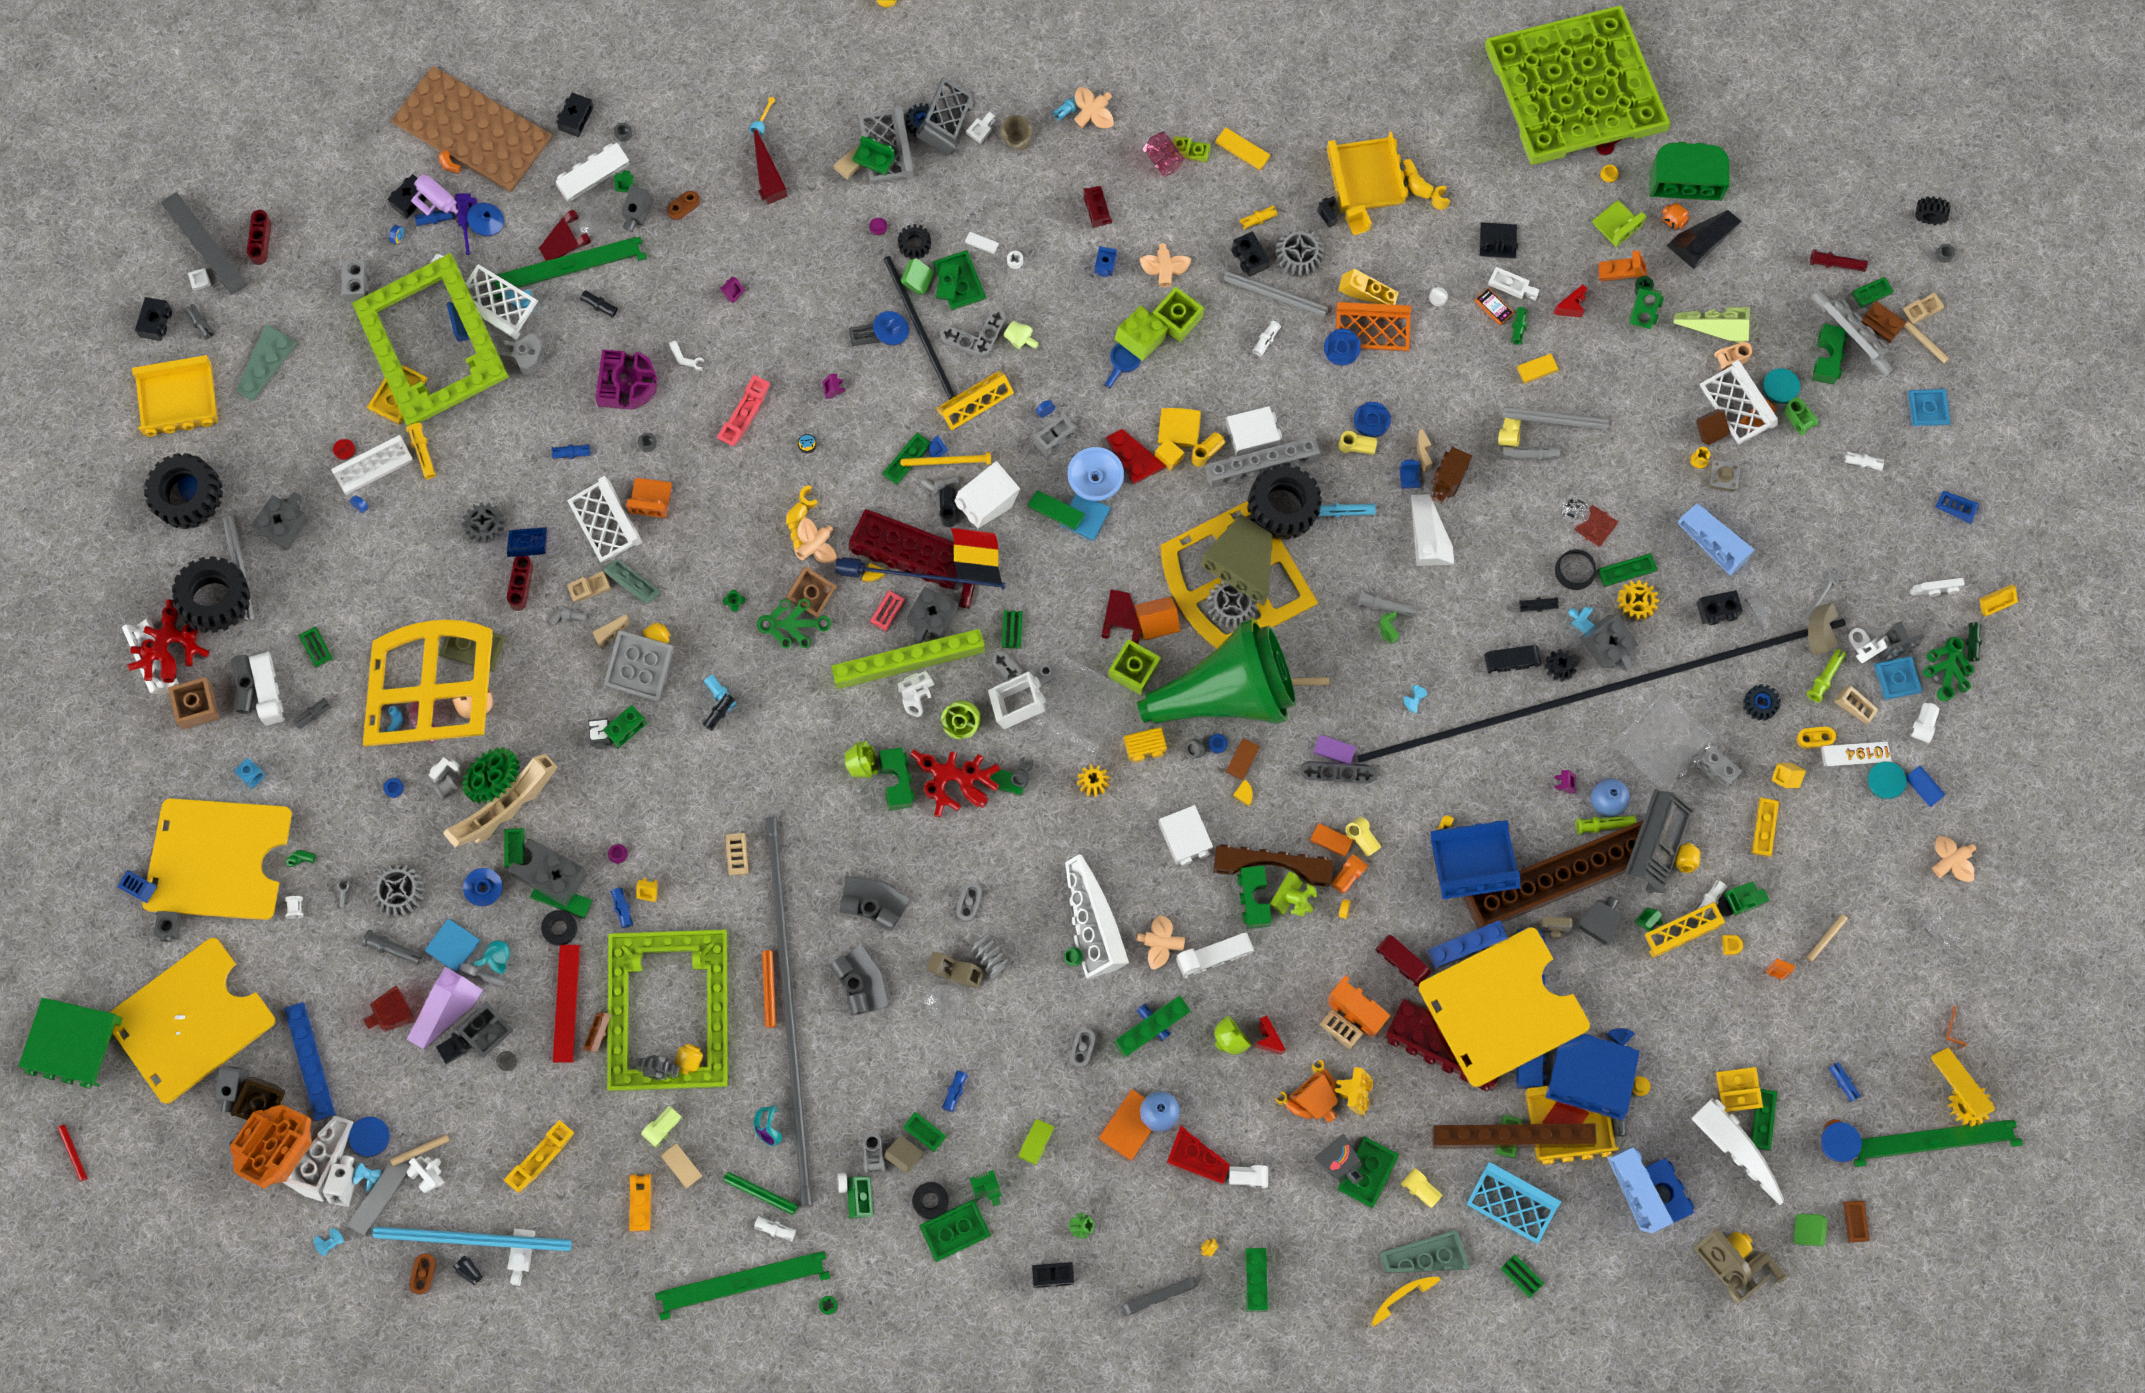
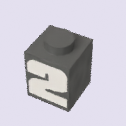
[588,718,611,749]

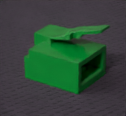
[1725,881,1770,916]
[969,1170,1002,1207]

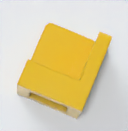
[1345,204,1372,236]
[1155,439,1184,471]
[1771,763,1806,788]

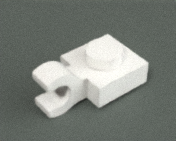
[966,112,996,144]

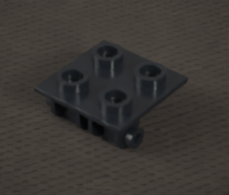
[1480,222,1518,258]

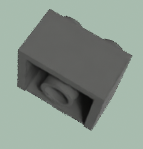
[251,492,308,550]
[906,586,959,644]
[1580,614,1638,670]

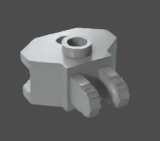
[499,334,544,376]

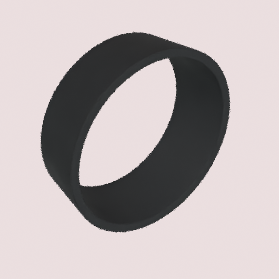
[1555,549,1596,590]

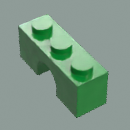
[1812,324,1847,385]
[878,747,915,811]
[1237,866,1272,929]
[1245,1248,1268,1312]

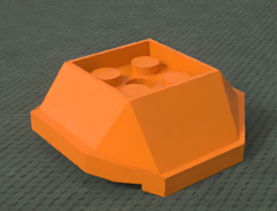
[230,1105,312,1189]

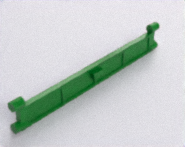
[490,236,647,300]
[1854,1120,2023,1167]
[655,1251,831,1321]

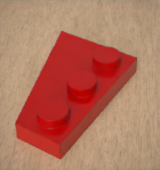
[1106,429,1166,485]
[1167,1125,1230,1185]

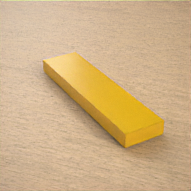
[1931,1047,1995,1119]

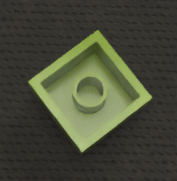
[1152,286,1204,343]
[1114,305,1169,361]
[1108,639,1161,695]

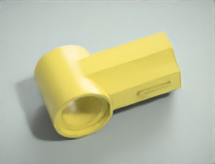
[1498,418,1522,447]
[1338,431,1377,455]
[1346,817,1381,857]
[1401,1168,1443,1208]

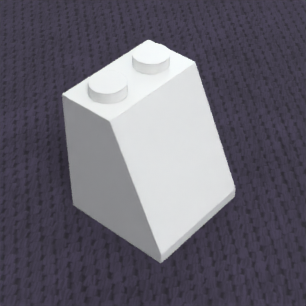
[954,461,1020,528]

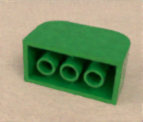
[1649,142,1730,201]

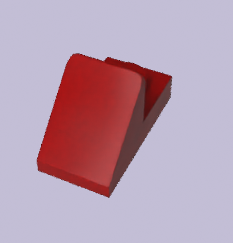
[1554,284,1588,317]
[1254,1015,1286,1055]

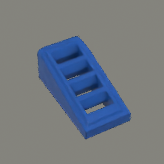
[1936,491,1979,524]
[117,870,157,903]

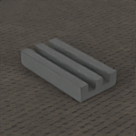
[849,324,881,346]

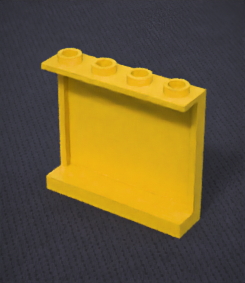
[1327,132,1408,213]
[132,355,218,437]
[1525,1086,1619,1165]

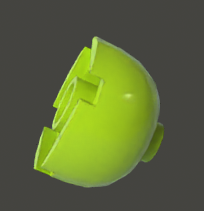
[941,700,981,739]
[1214,1015,1252,1055]

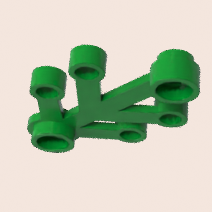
[757,598,831,649]
[1923,637,1974,702]

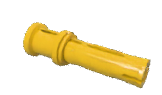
[406,423,436,480]

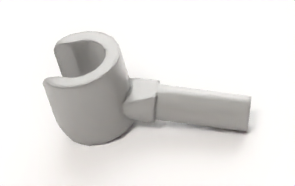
[337,879,350,907]

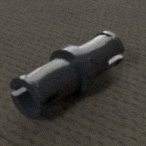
[580,290,618,318]
[1519,597,1559,612]
[703,693,735,731]

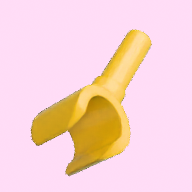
[1437,815,1454,830]

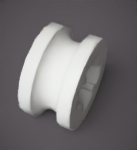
[1007,251,1023,269]

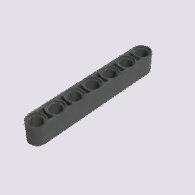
[161,192,247,295]

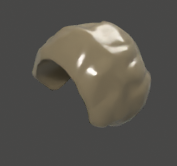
[999,115,1033,150]

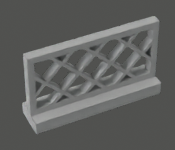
[859,106,914,183]

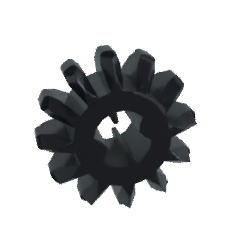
[1544,649,1578,682]

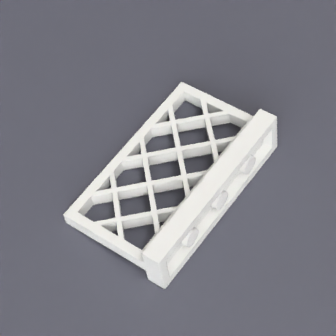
[466,264,538,340]
[1700,360,1778,445]
[331,435,414,495]
[567,476,643,563]

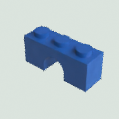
[1645,1158,1694,1225]

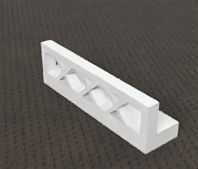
[122,619,179,695]

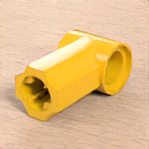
[1191,432,1226,467]

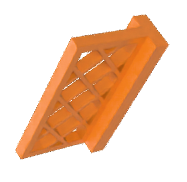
[1336,302,1411,351]

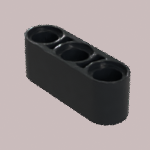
[1484,645,1542,674]

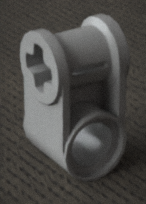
[863,1133,885,1173]

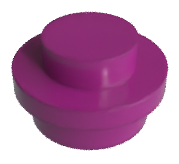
[869,217,888,235]
[608,844,628,864]

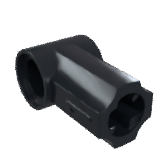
[939,487,958,528]

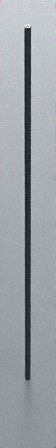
[1357,618,1846,763]

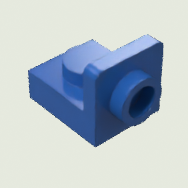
[1399,459,1421,489]

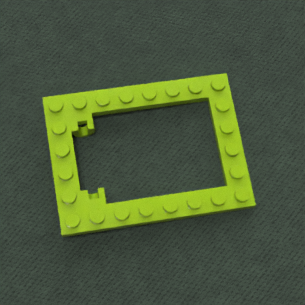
[352,253,509,426]
[607,930,728,1092]

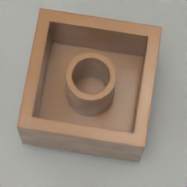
[168,677,220,730]

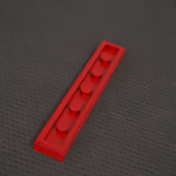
[553,945,580,1063]

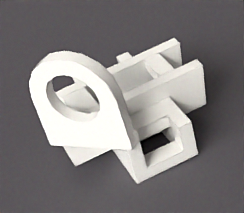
[1848,628,1891,663]
[897,671,934,717]

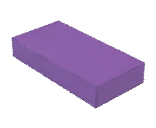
[1313,735,1356,763]

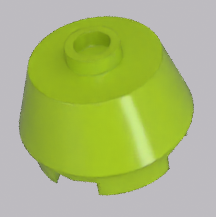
[845,741,879,778]

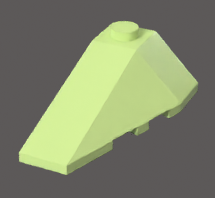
[1674,307,1750,343]

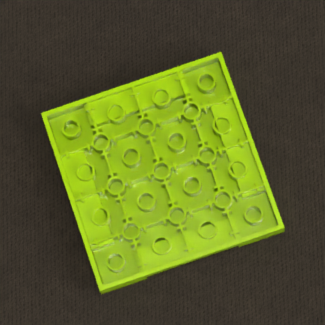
[1485,5,1670,165]

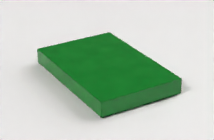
[933,250,986,311]
[1337,1136,1400,1209]
[919,1199,991,1263]

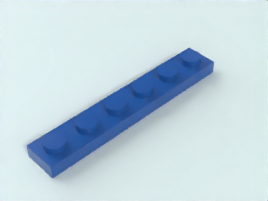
[284,1002,336,1122]

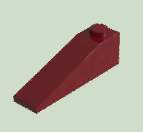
[753,130,788,205]

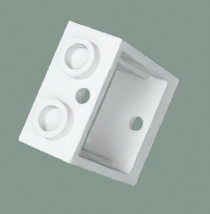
[988,672,1045,730]

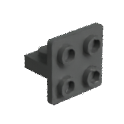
[1879,621,1924,661]

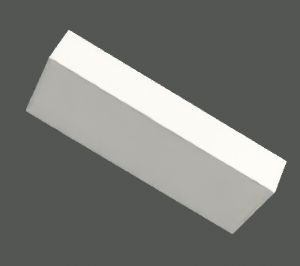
[965,232,999,254]

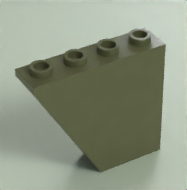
[1201,514,1272,606]

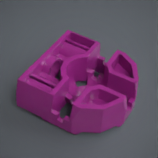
[596,349,658,410]

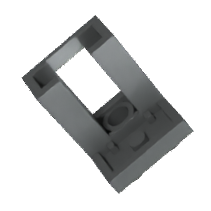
[456,1001,513,1058]

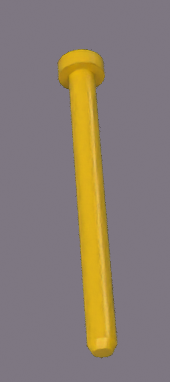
[901,452,991,466]

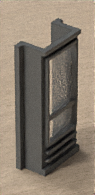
[1625,789,1694,893]

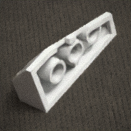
[1411,494,1454,566]
[283,1116,354,1202]

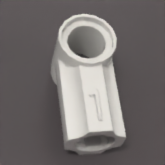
[1910,703,1940,743]
[1229,1165,1269,1188]

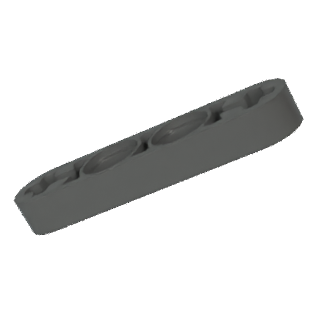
[1300,761,1376,784]
[1121,1276,1198,1316]

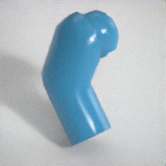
[386,706,404,732]

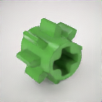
[1069,1213,1094,1239]

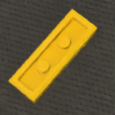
[1215,127,1271,171]
[1751,797,1779,857]

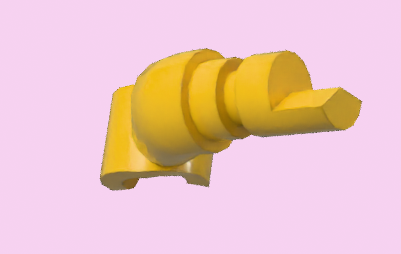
[1403,159,1451,210]
[786,485,818,550]

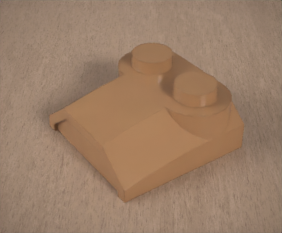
[785,566,837,618]

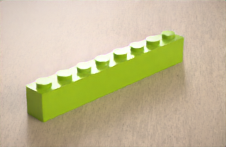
[831,628,985,689]

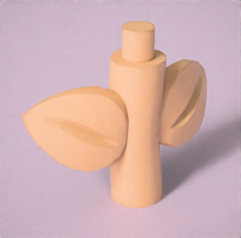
[1074,87,1114,128]
[1140,243,1191,287]
[795,518,838,563]
[1932,835,1976,882]
[1137,915,1185,969]

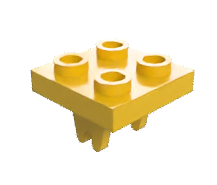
[1335,1067,1373,1116]

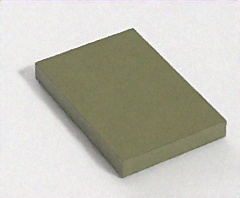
[439,632,507,672]

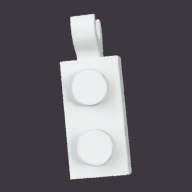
[1488,267,1540,301]
[507,1228,535,1286]

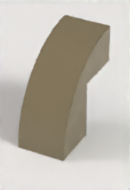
[1808,603,1839,655]
[926,952,985,989]

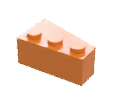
[1327,975,1390,1037]

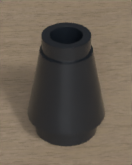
[453,1255,483,1286]

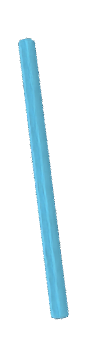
[372,1227,572,1251]

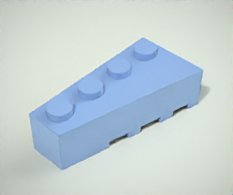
[1678,503,1755,576]
[1607,1147,1673,1233]

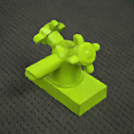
[1270,871,1317,916]

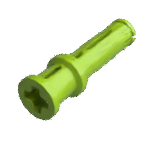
[1806,649,1846,703]
[1575,815,1636,835]

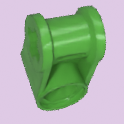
[1784,398,1818,435]

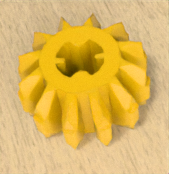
[1077,764,1110,797]

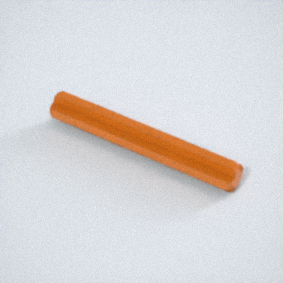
[762,950,776,1028]

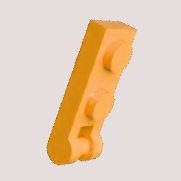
[629,1174,651,1232]

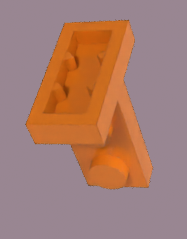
[1599,250,1647,281]

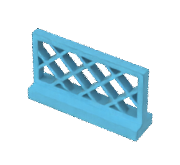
[1466,1162,1561,1244]

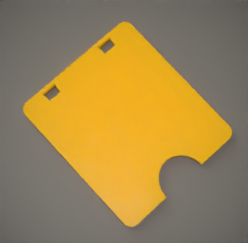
[142,798,292,920]
[1418,927,1590,1087]
[109,938,276,1104]

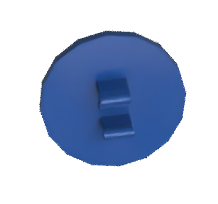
[873,311,909,345]

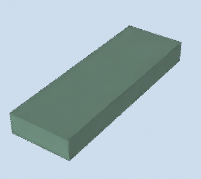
[603,558,660,604]

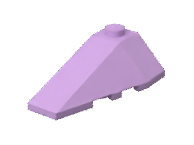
[407,967,483,1049]

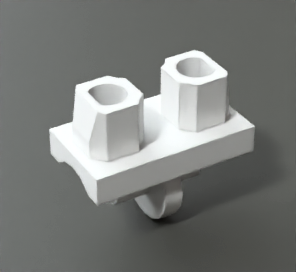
[406,1156,445,1193]

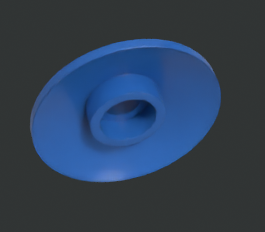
[467,202,504,236]
[463,868,503,907]

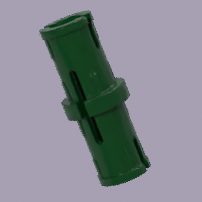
[1966,622,1982,662]

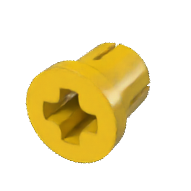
[1690,447,1710,469]

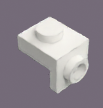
[429,757,462,784]

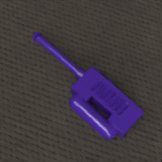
[454,193,477,255]

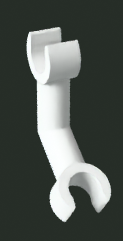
[669,340,704,371]

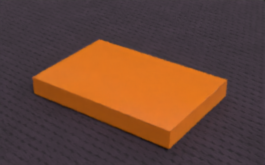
[1098,1089,1162,1161]

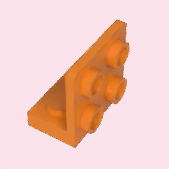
[626,478,672,518]

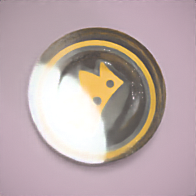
[496,1051,517,1072]

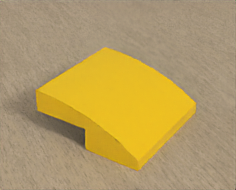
[1158,408,1201,447]
[1716,1067,1763,1112]

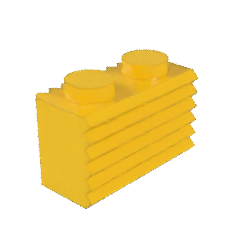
[1123,727,1167,763]

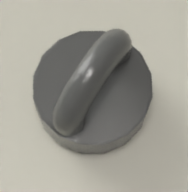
[1185,739,1206,759]

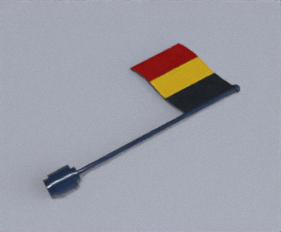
[835,528,1006,589]

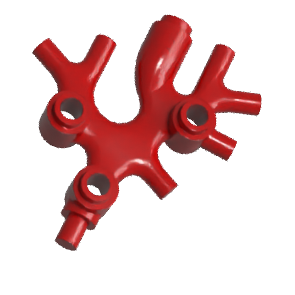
[127,599,210,683]
[910,749,1000,818]

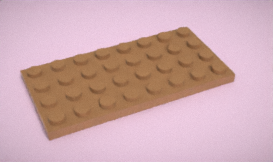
[391,66,552,192]

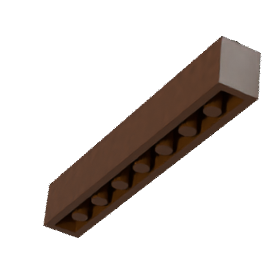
[1432,1123,1597,1149]

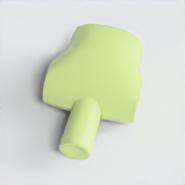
[1004,321,1039,349]

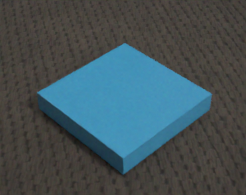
[1908,389,1950,426]
[1060,494,1110,541]
[1874,656,1923,700]
[424,919,481,973]

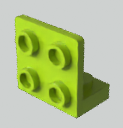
[1592,200,1647,248]

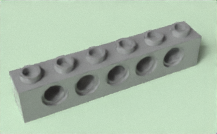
[1206,436,1320,488]

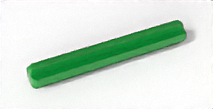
[723,1172,798,1215]

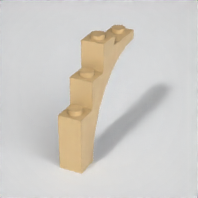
[443,754,558,848]

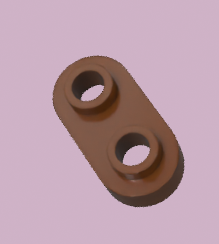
[667,191,700,220]
[409,1253,436,1295]

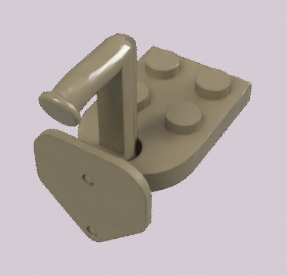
[1693,1228,1788,1305]

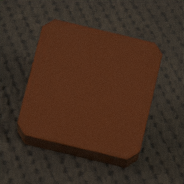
[1696,409,1730,445]

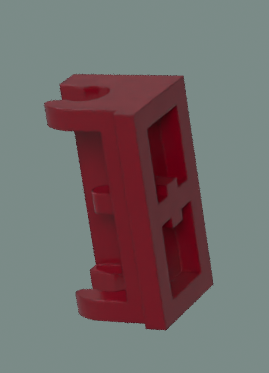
[1083,186,1112,228]

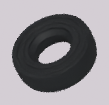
[541,910,577,946]
[912,1182,949,1219]

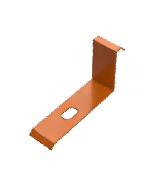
[1946,1006,1967,1048]

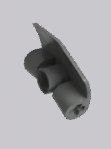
[839,876,910,931]
[829,944,889,1015]

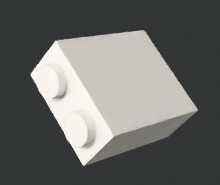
[1226,406,1282,456]
[1158,805,1213,866]

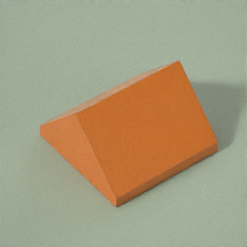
[1134,596,1181,641]

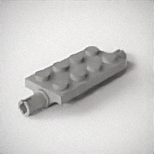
[1811,289,1895,377]

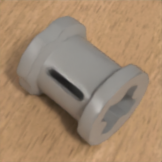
[432,775,458,799]

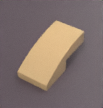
[833,146,863,180]
[1903,292,1944,324]
[1417,429,1433,472]
[567,571,612,602]
[660,1143,702,1189]

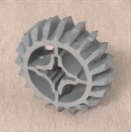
[1275,228,1324,277]
[1207,580,1258,629]
[370,864,425,917]

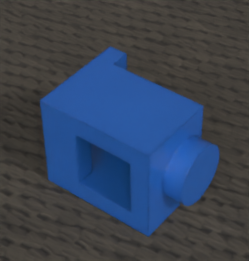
[1094,246,1117,277]

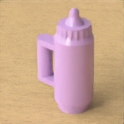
[411,173,458,216]

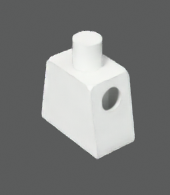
[323,1155,354,1207]

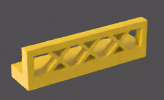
[936,370,1014,431]
[1644,902,1725,958]

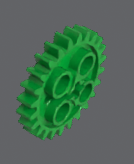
[461,747,520,804]

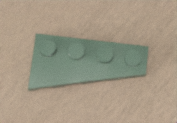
[236,324,297,402]
[1380,1230,1470,1273]

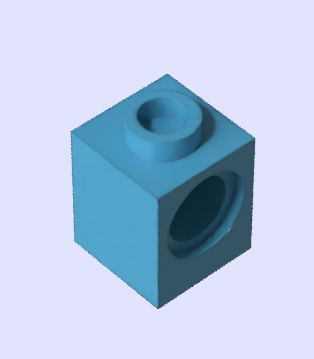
[234,757,266,789]

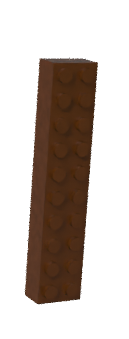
[1463,820,1660,929]

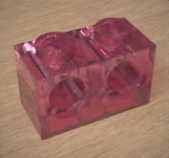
[1143,131,1185,177]

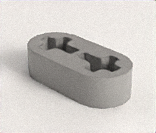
[992,652,1021,682]

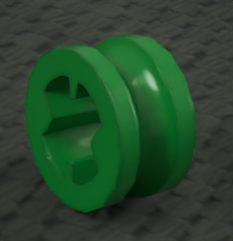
[819,1296,838,1315]

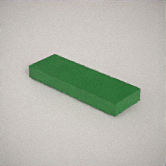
[882,432,930,486]
[1027,490,1085,531]
[1597,553,1658,587]
[530,889,592,919]
[1751,1089,1777,1151]

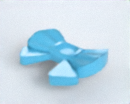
[1404,685,1427,713]
[352,1163,381,1191]
[313,1228,344,1256]

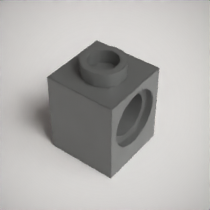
[154,911,182,942]

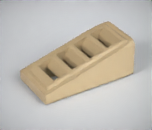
[592,615,630,649]
[1834,685,1879,724]
[726,833,749,876]
[1319,1010,1363,1050]

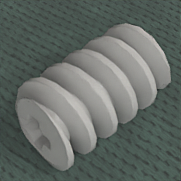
[971,934,1012,979]

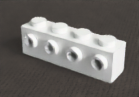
[556,143,629,203]

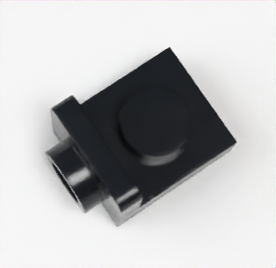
[1317,196,1337,228]
[436,1032,467,1064]

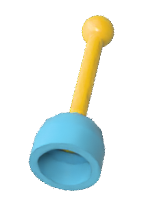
[749,97,775,136]

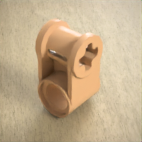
[1714,342,1752,371]

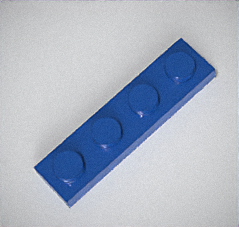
[1428,920,1508,968]

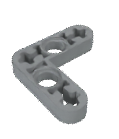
[940,309,1006,358]

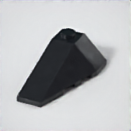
[1667,210,1742,269]

